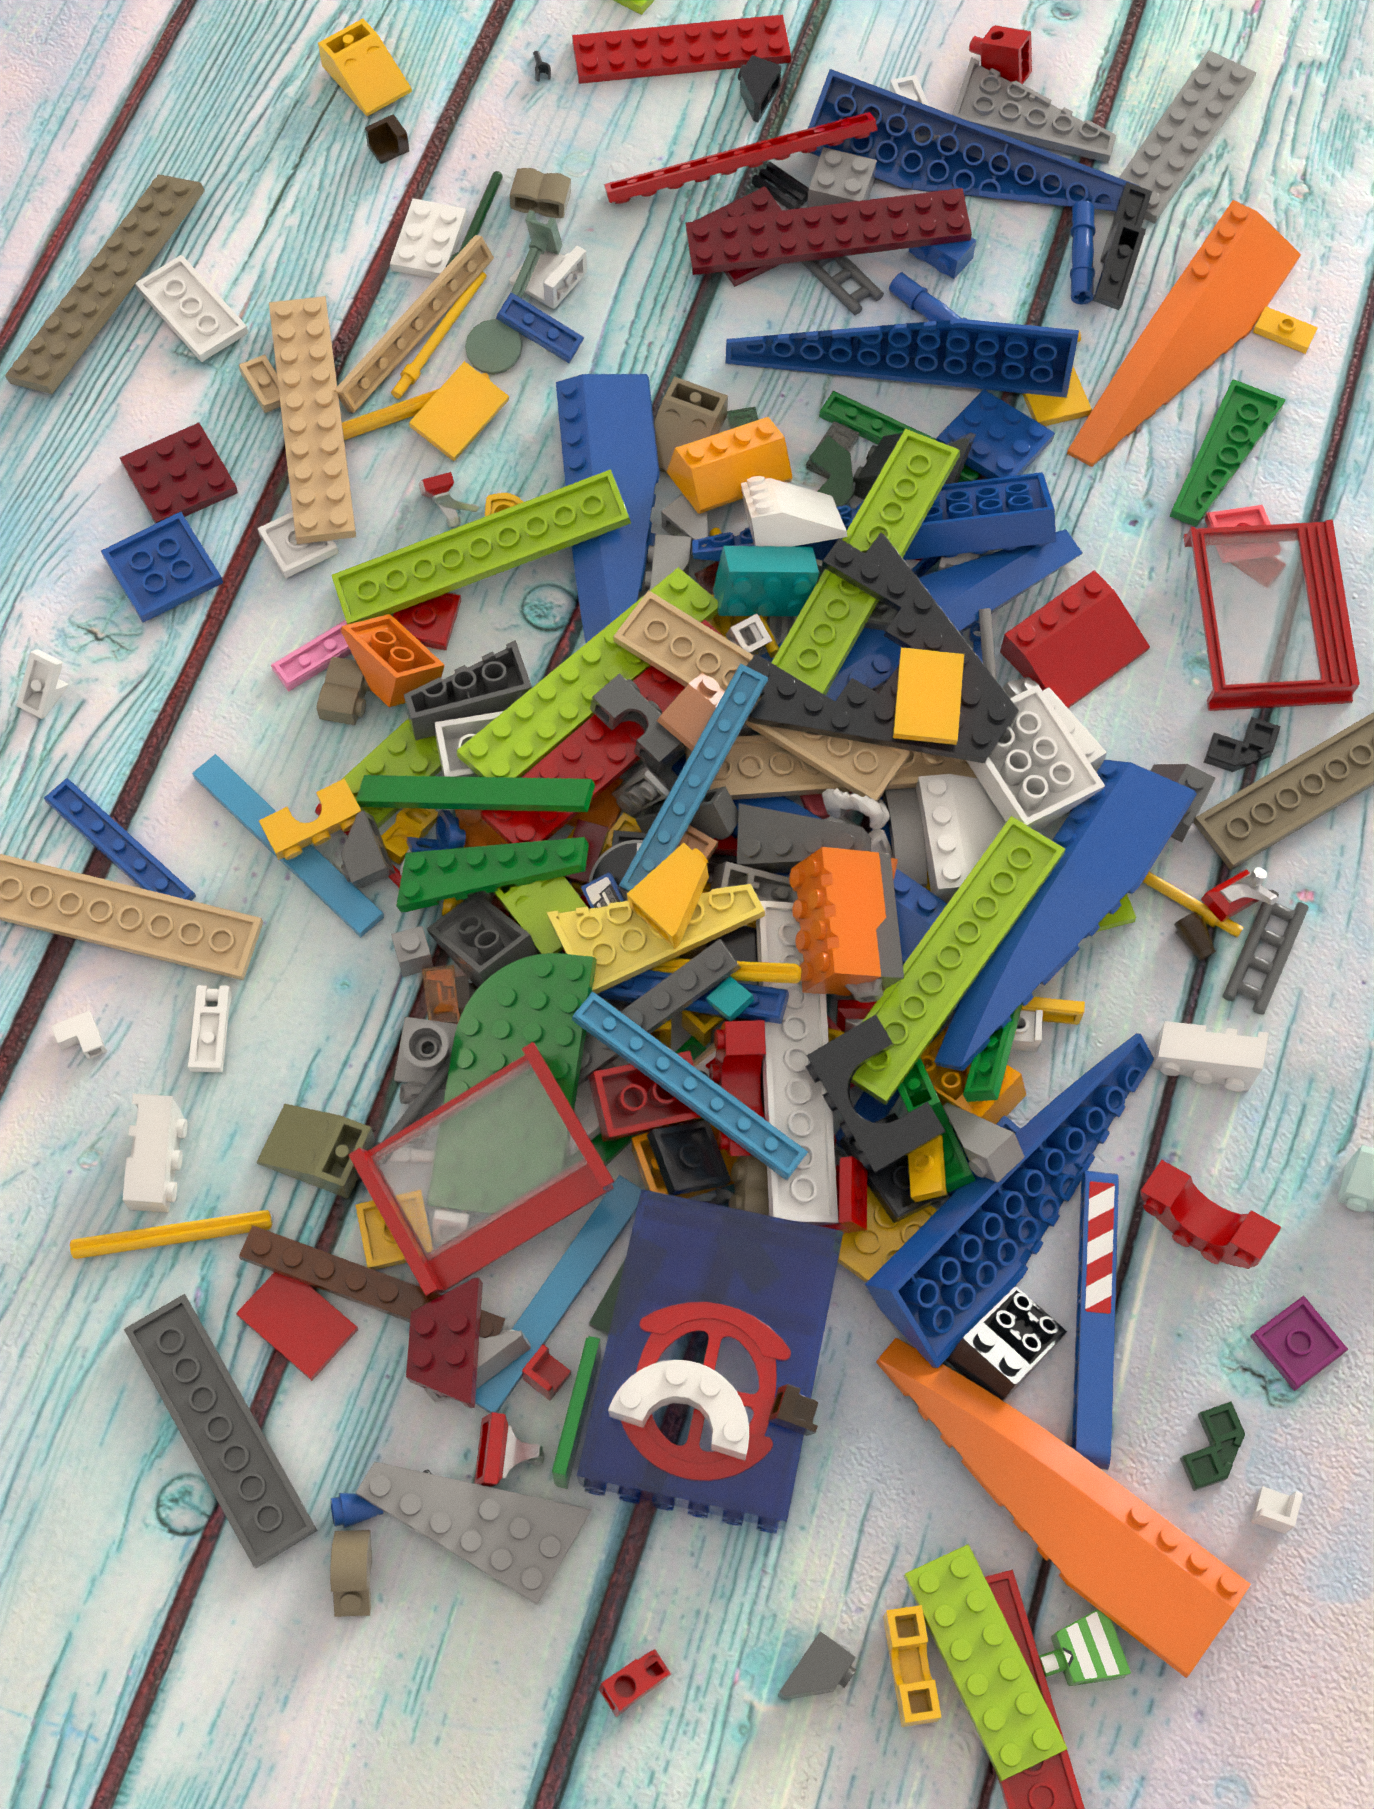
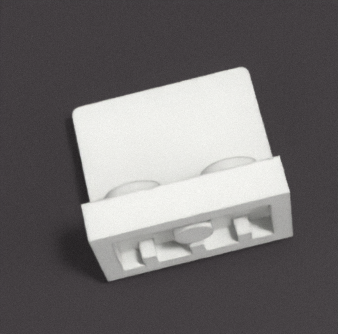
[509,246,587,309]

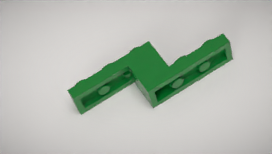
[898,1057,976,1193]

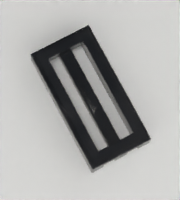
[752,162,809,210]

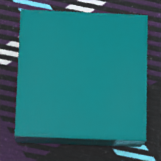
[706,976,754,1021]

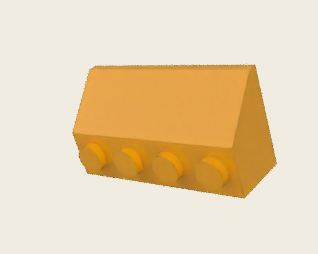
[666,417,793,514]

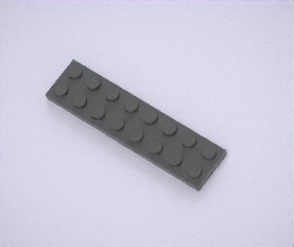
[124,1294,318,1569]

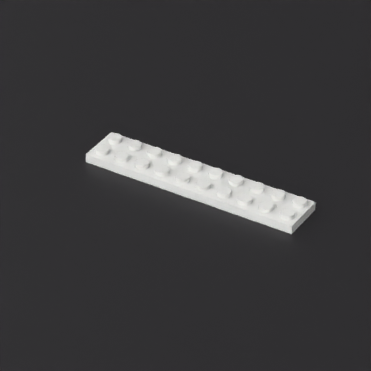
[756,901,838,1225]

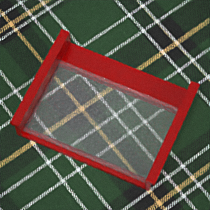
[1183,519,1360,711]
[348,1042,615,1296]

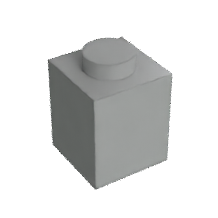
[391,926,434,977]

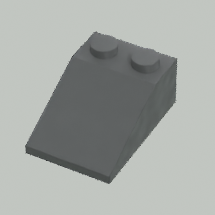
[427,892,539,988]

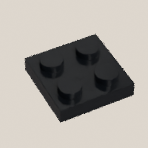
[647,1120,731,1196]

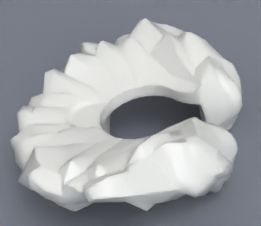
[822,788,890,829]

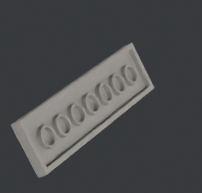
[1119,50,1257,224]

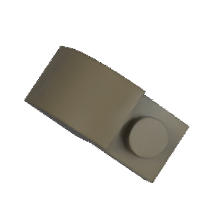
[330,1530,372,1617]

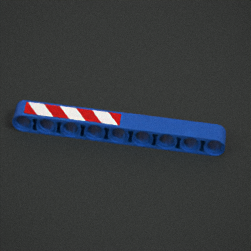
[1072,1171,1119,1470]

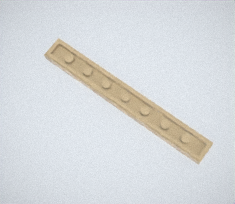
[334,235,494,413]

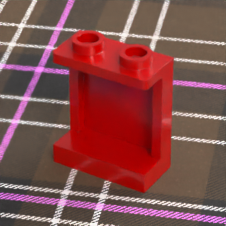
[779,1156,867,1240]

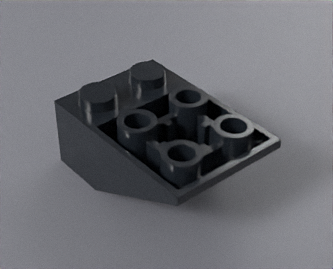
[946,1286,1067,1401]

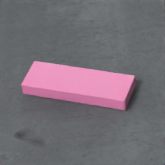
[271,620,352,692]

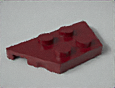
[406,1277,483,1408]

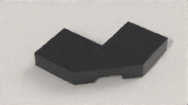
[1203,717,1281,772]

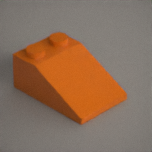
[341,614,445,708]

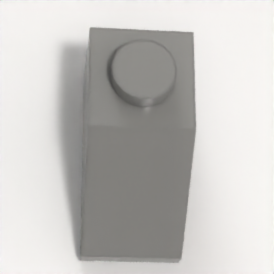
[661,493,708,563]

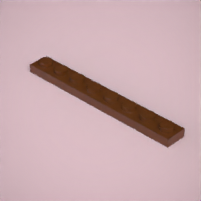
[239,1225,505,1338]

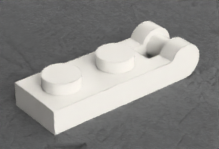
[188,985,232,1072]

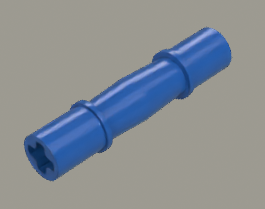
[1070,201,1096,305]
[889,272,967,321]

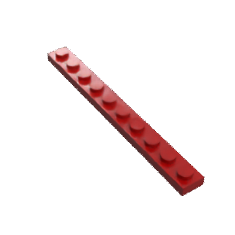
[604,112,877,204]

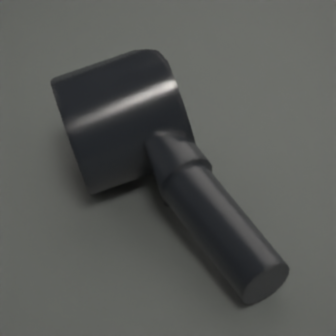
[533,51,551,82]

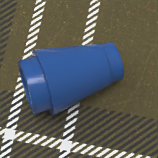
[330,1493,383,1528]

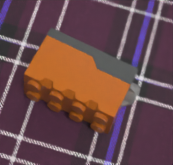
[789,847,904,1002]

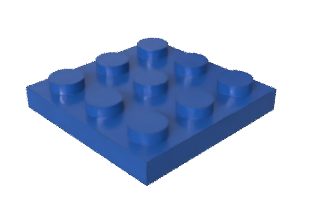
[936,389,1055,479]
[101,512,223,623]

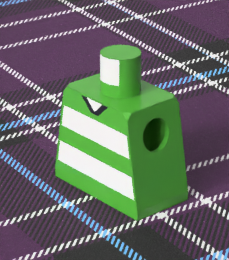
[1039,1609,1131,1686]

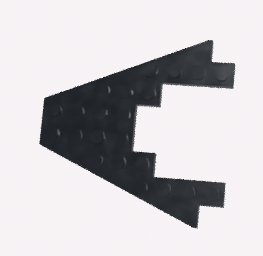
[747,532,1019,763]

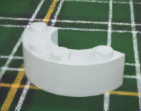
[608,1360,749,1461]

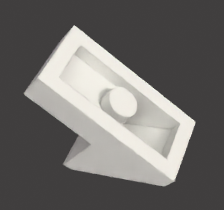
[16,649,68,719]

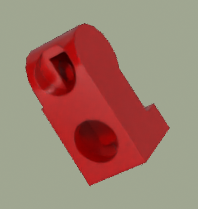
[598,1649,671,1717]

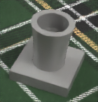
[394,1017,458,1089]

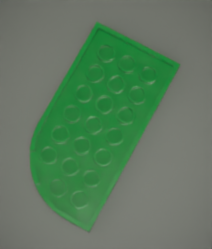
[427,953,597,1214]

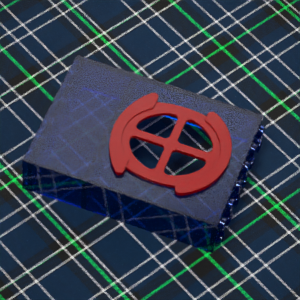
[577,1189,844,1534]

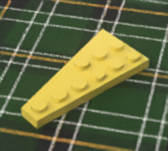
[547,884,766,994]

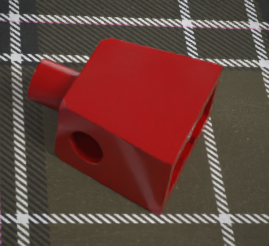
[969,25,1032,84]

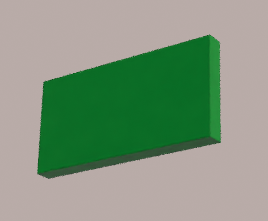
[552,1336,601,1489]

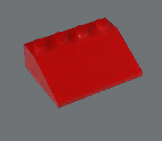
[1000,570,1150,708]

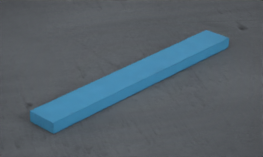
[619,663,769,892]
[192,754,384,938]
[572,992,808,1180]
[475,1175,647,1413]

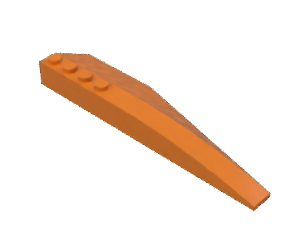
[1067,200,1301,467]
[876,1338,1251,1678]

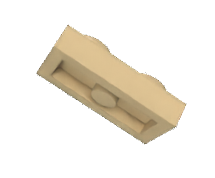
[239,354,281,413]

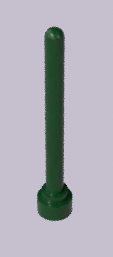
[446,171,503,267]

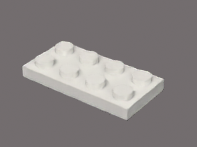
[135,255,248,362]

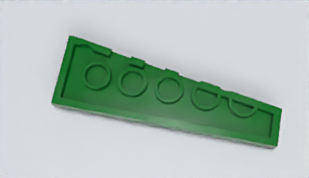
[1170,379,1286,527]
[396,837,589,913]

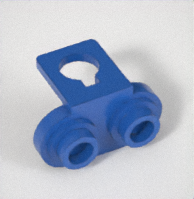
[406,809,466,852]

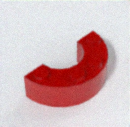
[709,1020,768,1156]
[1140,1159,1281,1269]

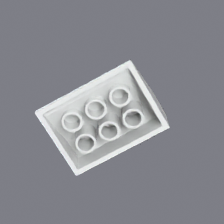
[741,476,847,547]
[966,685,1105,831]
[916,774,1006,903]

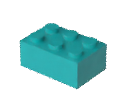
[713,546,819,616]

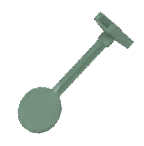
[465,210,562,375]

